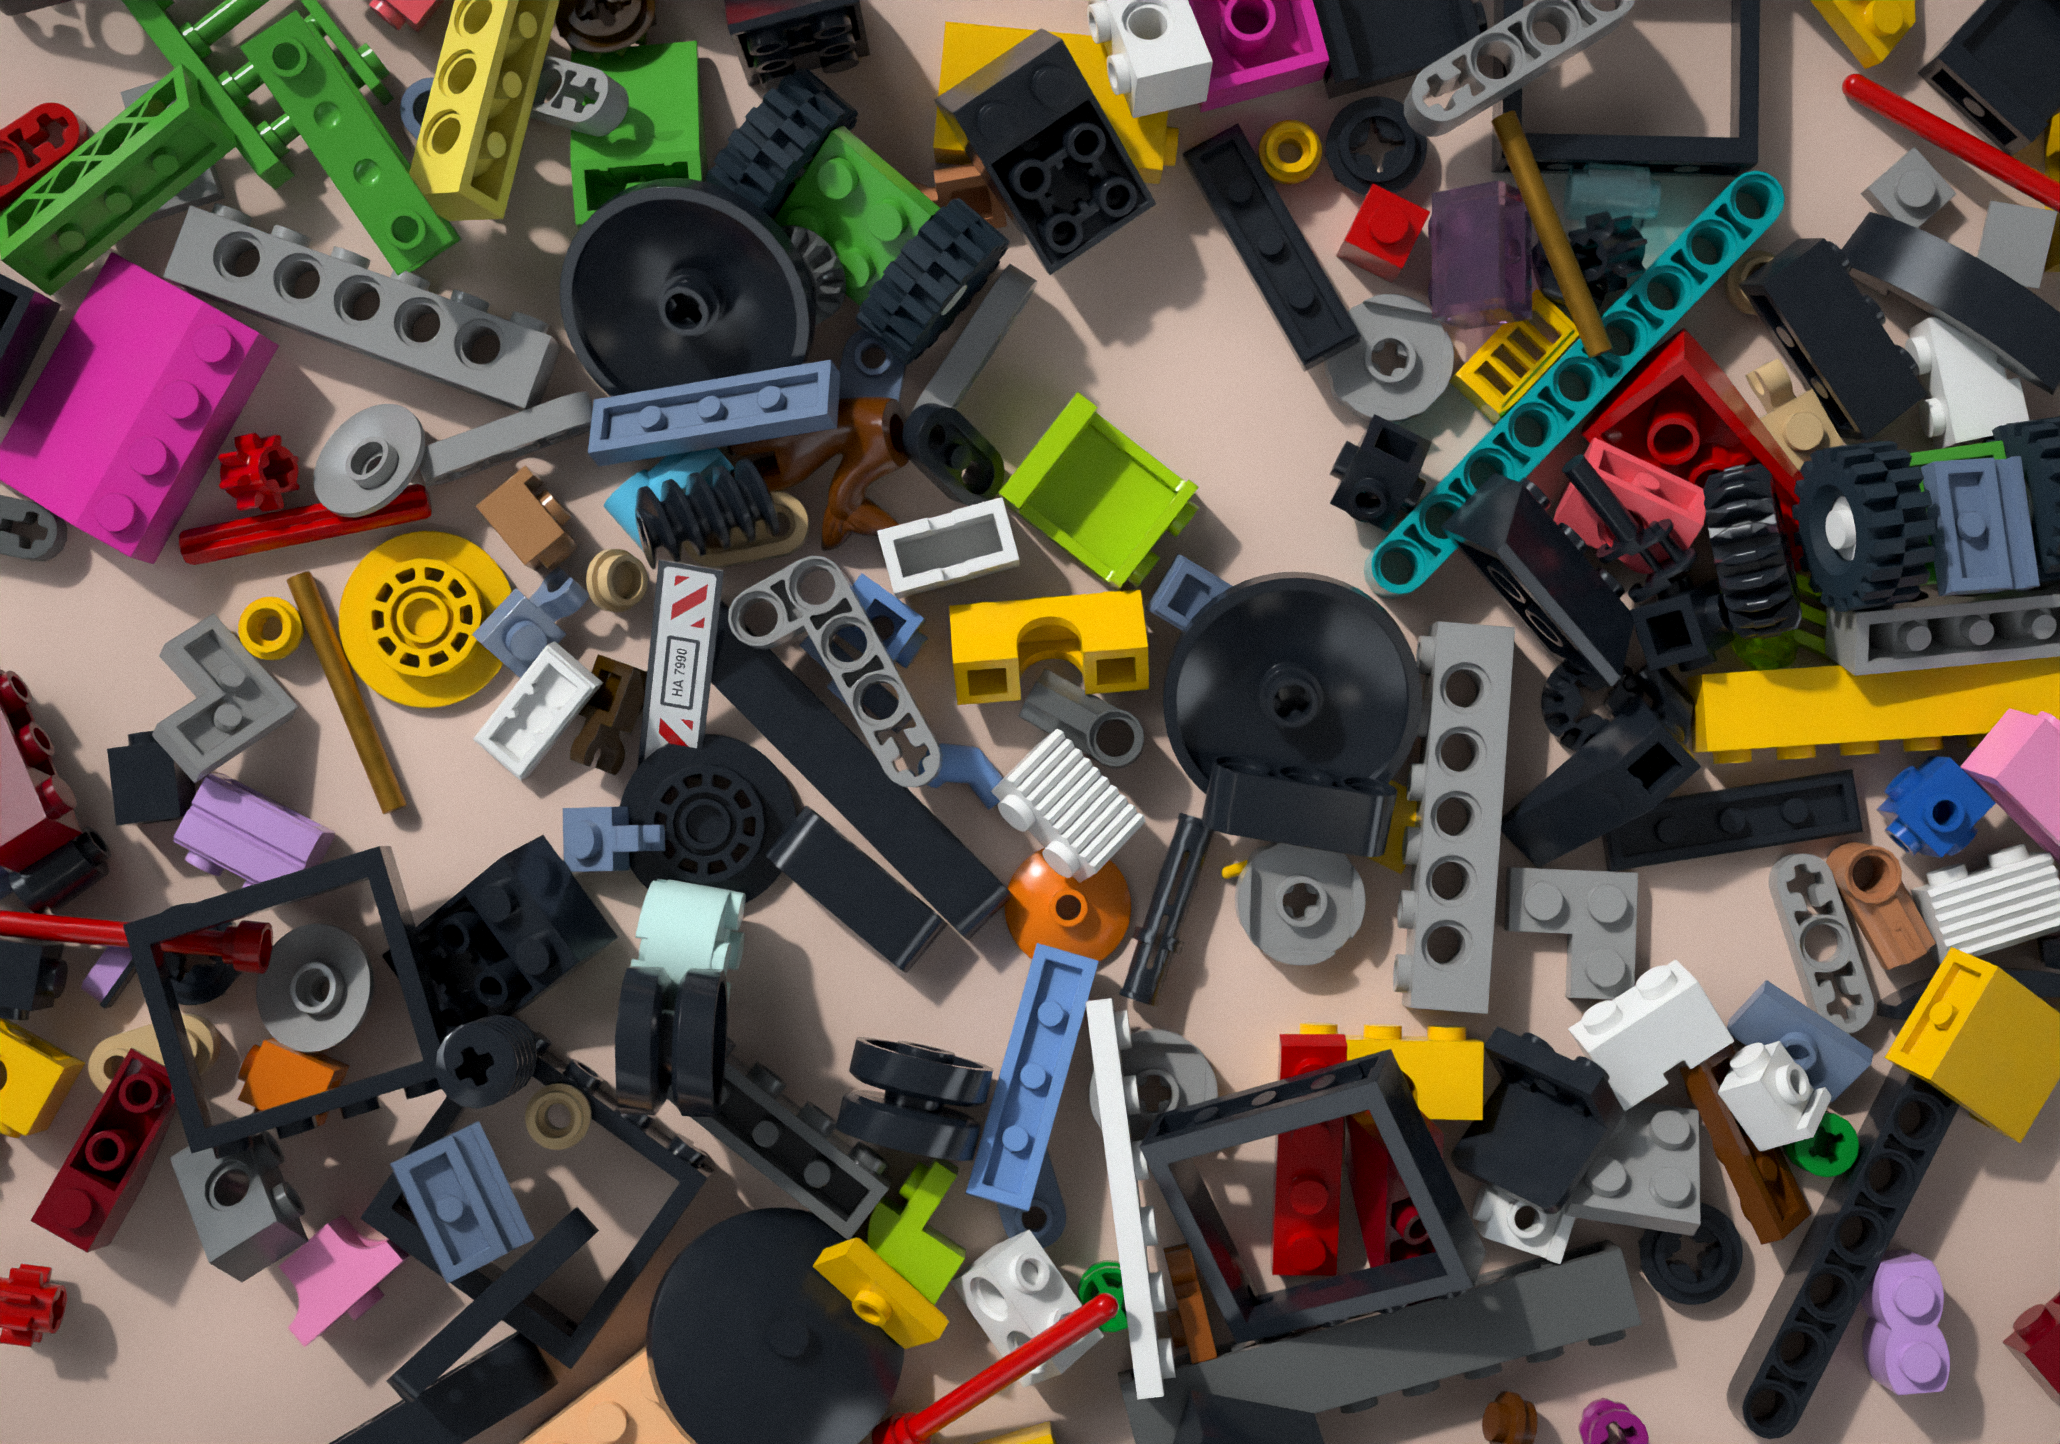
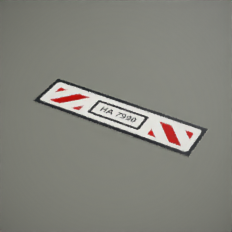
[637,560,724,778]

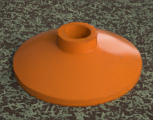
[1005,848,1131,962]

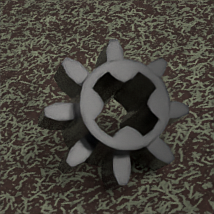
[1568,211,1648,294]

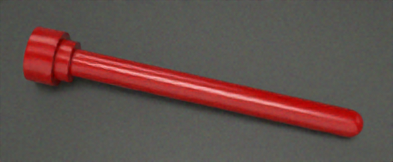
[1842,74,2060,213]
[0,910,273,974]
[872,1293,1119,1444]

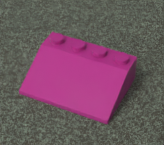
[0,252,279,564]

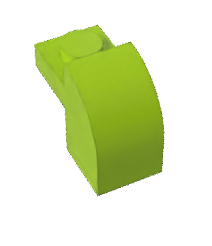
[868,1158,966,1305]

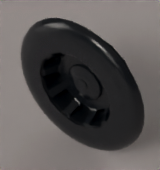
[620,734,796,903]

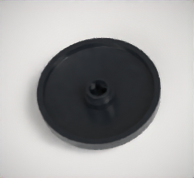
[559,178,816,397]
[1163,572,1422,794]
[646,1207,905,1444]

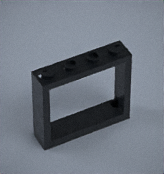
[1492,0,1760,178]
[123,846,448,1159]
[360,1029,714,1369]
[1139,1049,1486,1344]

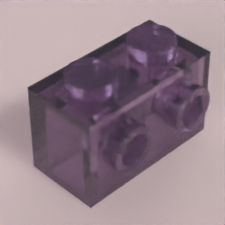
[1428,180,1532,330]

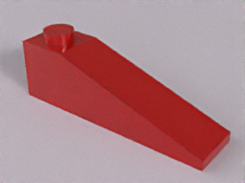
[1581,328,1804,573]

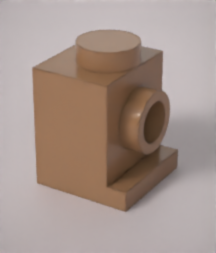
[476,465,578,571]

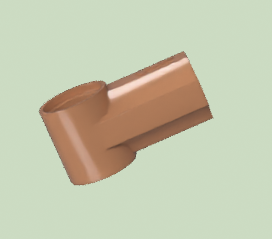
[1826,842,1936,970]

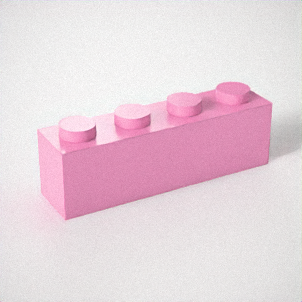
[1960,708,2060,865]

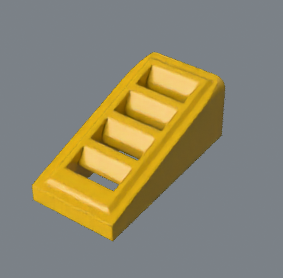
[1449,288,1579,424]

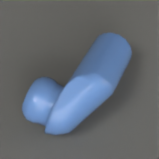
[917,743,1003,810]

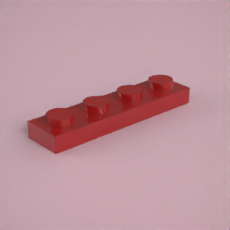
[1270,1034,1348,1276]

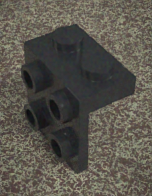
[1451,1026,1625,1214]

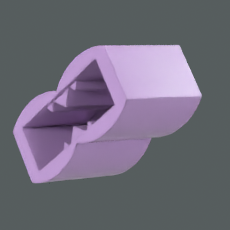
[1860,1249,1950,1395]

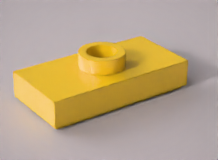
[813,1237,950,1349]

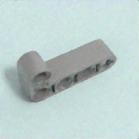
[1404,0,1635,137]
[728,556,943,788]

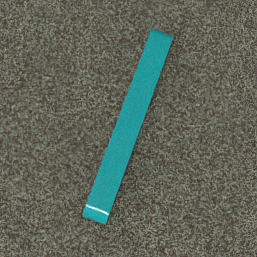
[1363,171,1785,599]

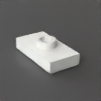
[473,641,603,781]

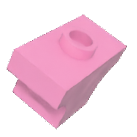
[278,1215,412,1347]

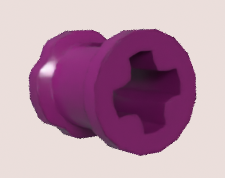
[1578,1398,1649,1444]

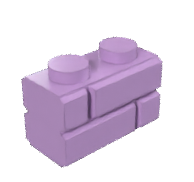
[173,773,335,888]

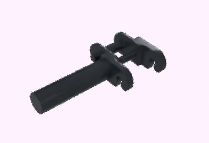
[1562,454,1698,603]

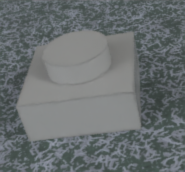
[1860,147,1957,228]

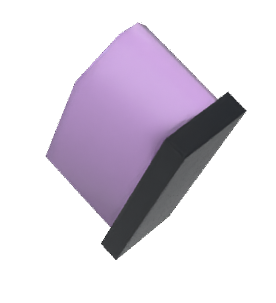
[81,946,137,1008]

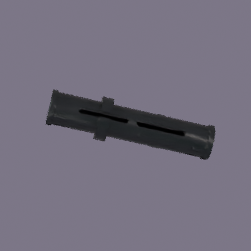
[1119,813,1216,1007]

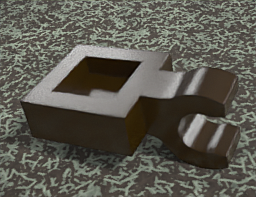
[570,654,647,775]

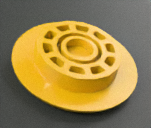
[339,531,512,708]

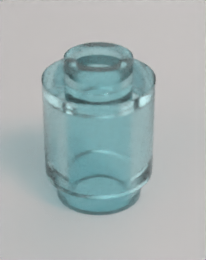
[1563,163,1661,231]

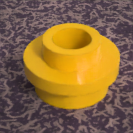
[1258,120,1322,184]
[238,597,304,660]

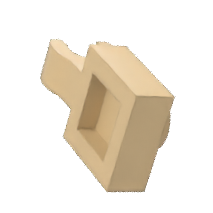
[1745,358,1844,470]

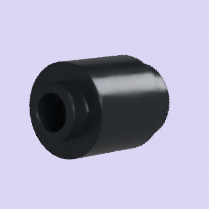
[8,826,111,914]

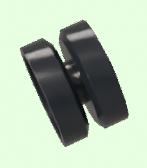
[615,966,728,1117]
[835,1037,993,1161]

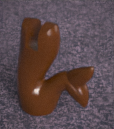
[727,397,909,551]

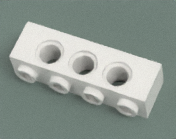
[1087,0,1213,118]

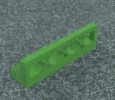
[0,63,237,296]

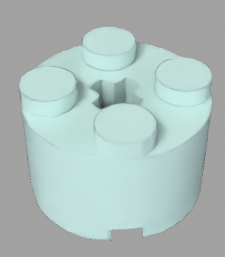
[631,879,746,1010]

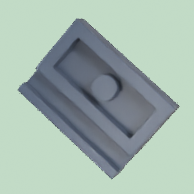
[1921,456,2040,596]
[390,1121,535,1284]

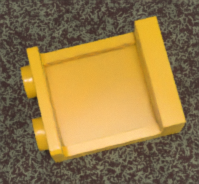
[1884,947,2060,1143]

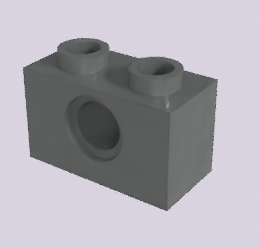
[170,1117,308,1282]

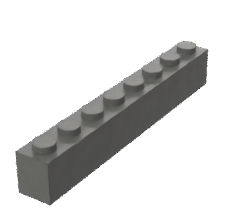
[1118,1239,1642,1444]

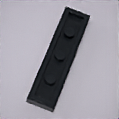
[1182,123,1361,372]
[1602,769,1863,872]

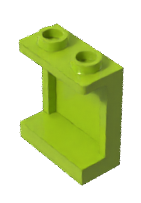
[999,392,1200,591]

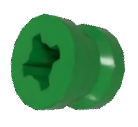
[1782,1111,1859,1177]
[1077,1260,1128,1332]

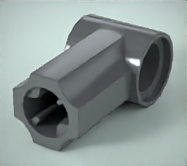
[1018,668,1145,769]

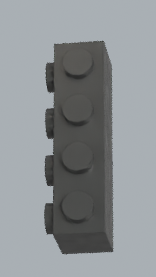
[666,1036,892,1240]

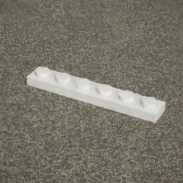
[1086,998,1176,1400]

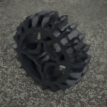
[1703,463,1802,640]

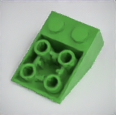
[570,41,708,229]

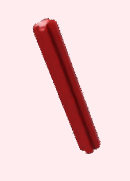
[179,484,432,565]

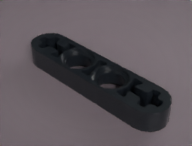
[386,1206,599,1405]

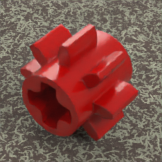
[218,432,300,512]
[0,1264,67,1347]

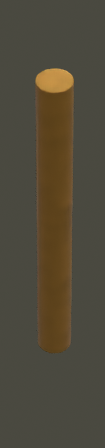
[1491,111,1613,359]
[286,571,407,815]

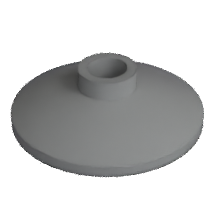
[314,404,425,517]
[256,924,374,1053]

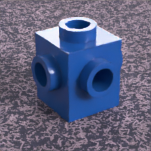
[1876,756,1996,858]

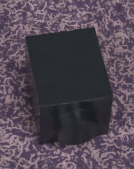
[107,731,196,826]

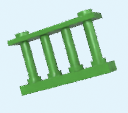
[122,0,395,190]
[240,10,462,276]

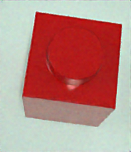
[1336,184,1430,283]

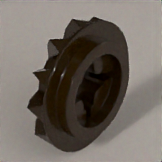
[555,0,657,62]

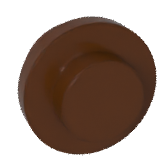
[1482,1391,1538,1444]

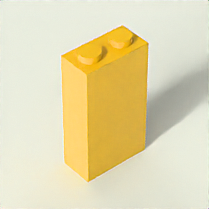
[933,21,1179,184]

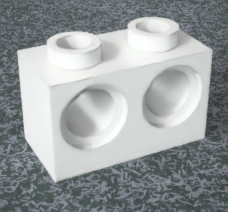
[950,1229,1104,1388]

